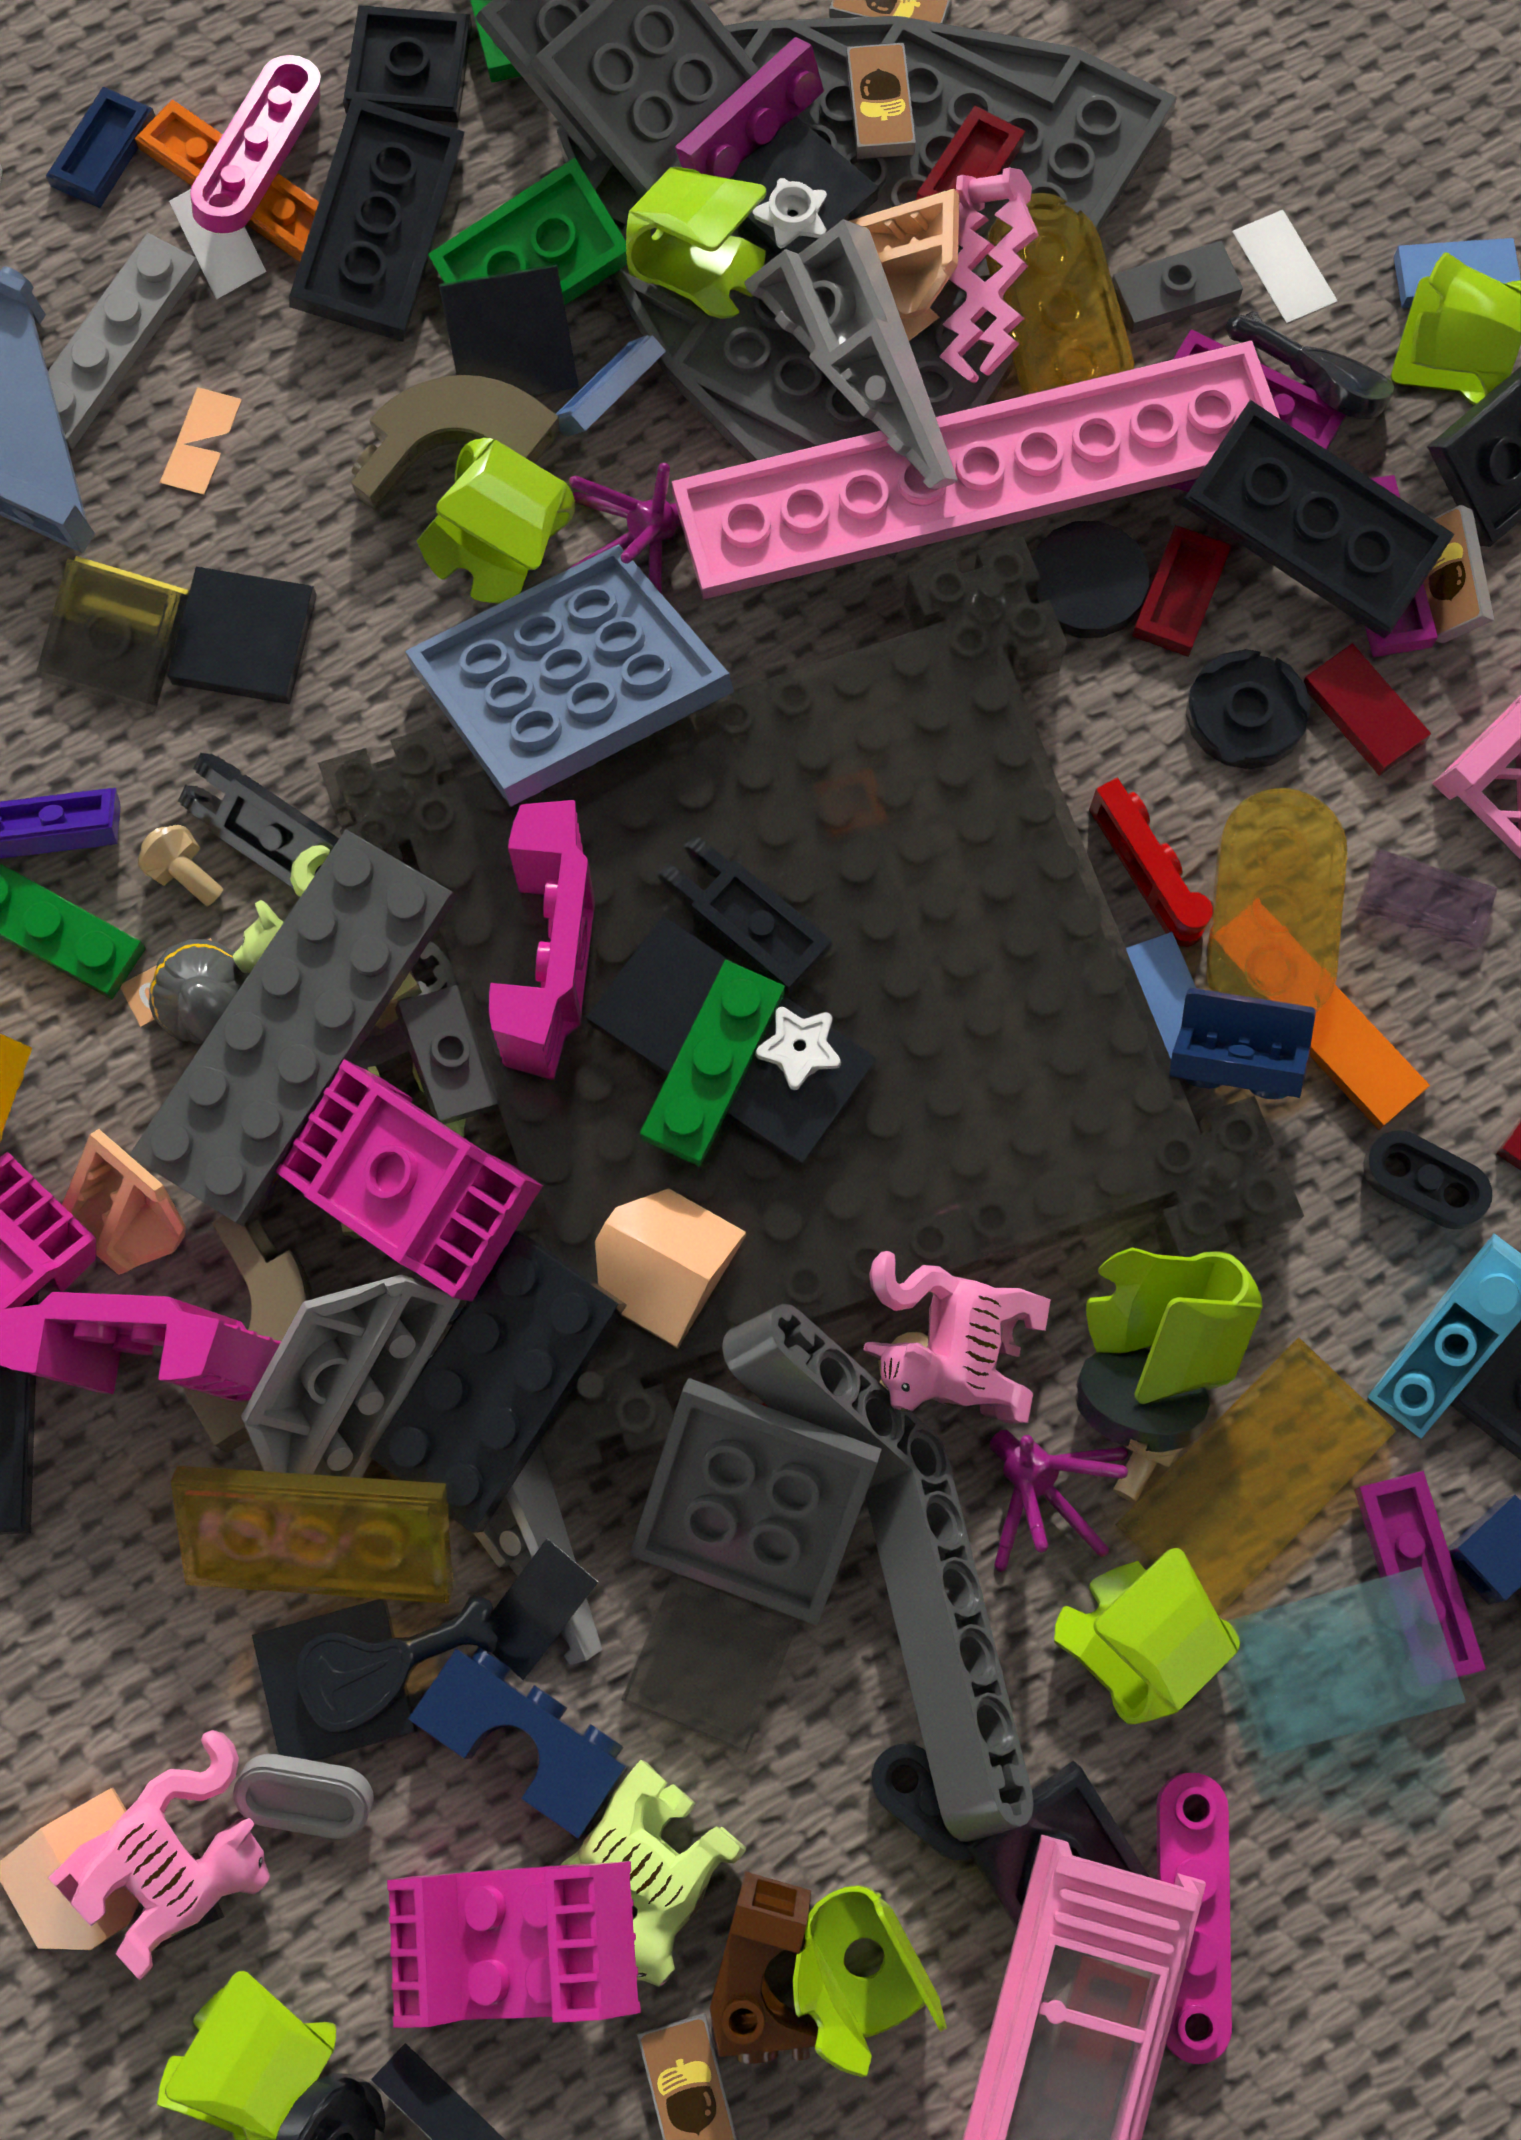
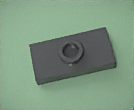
[1111,240,1243,334]
[395,985,501,1125]

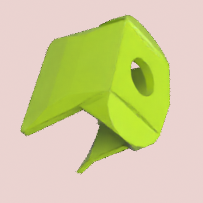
[626,167,766,319]
[1390,252,1521,406]
[416,438,575,603]
[1086,1247,1263,1404]
[1054,1548,1240,1725]
[793,1885,947,2077]
[157,1971,336,2140]

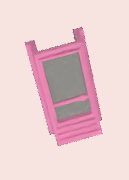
[963,1834,1206,2140]

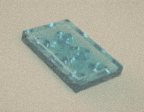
[1227,1567,1466,1756]

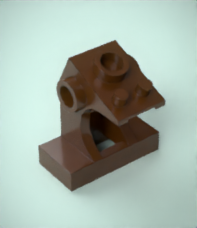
[709,1871,818,2064]

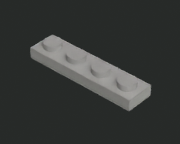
[48,232,200,450]

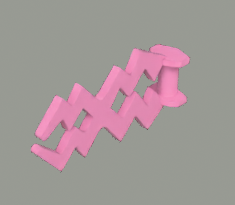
[939,168,1039,383]

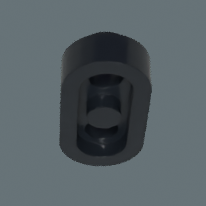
[1363,1130,1493,1229]
[870,1744,972,1860]

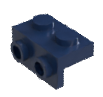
[1169,988,1316,1100]

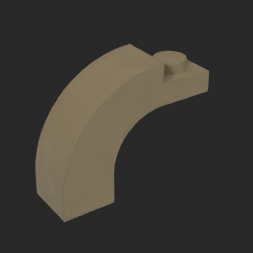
[351,375,560,510]
[183,1215,314,1453]

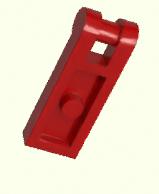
[1089,777,1213,947]

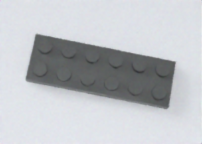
[129,829,457,1227]

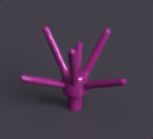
[567,463,682,594]
[989,1429,1128,1572]

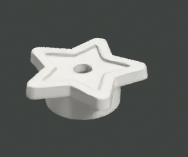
[753,178,827,248]
[755,1007,841,1090]

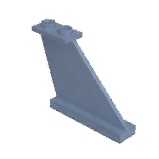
[0,266,95,553]

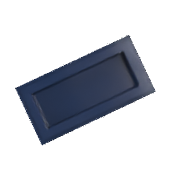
[46,87,156,208]

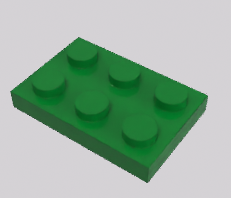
[428,157,627,306]

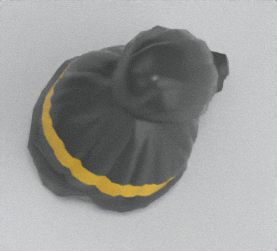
[148,939,250,1044]

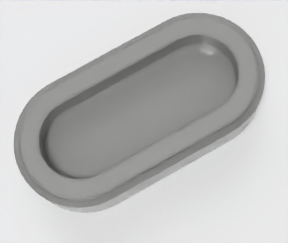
[233,1754,374,1839]

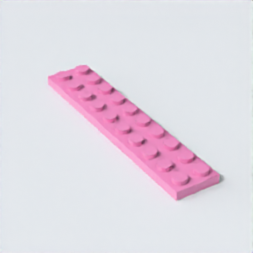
[672,341,1280,600]

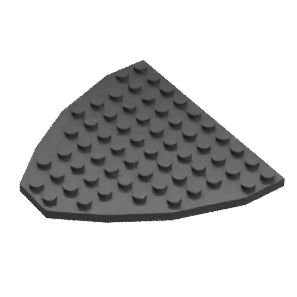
[557,16,1177,559]

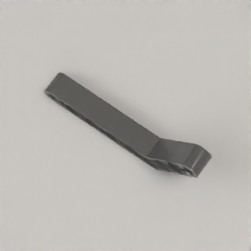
[722,1304,1034,1842]

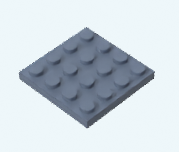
[405,544,734,807]

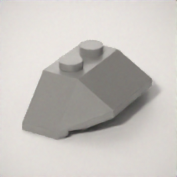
[241,1274,461,1521]

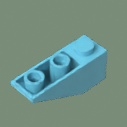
[1367,1234,1521,1439]

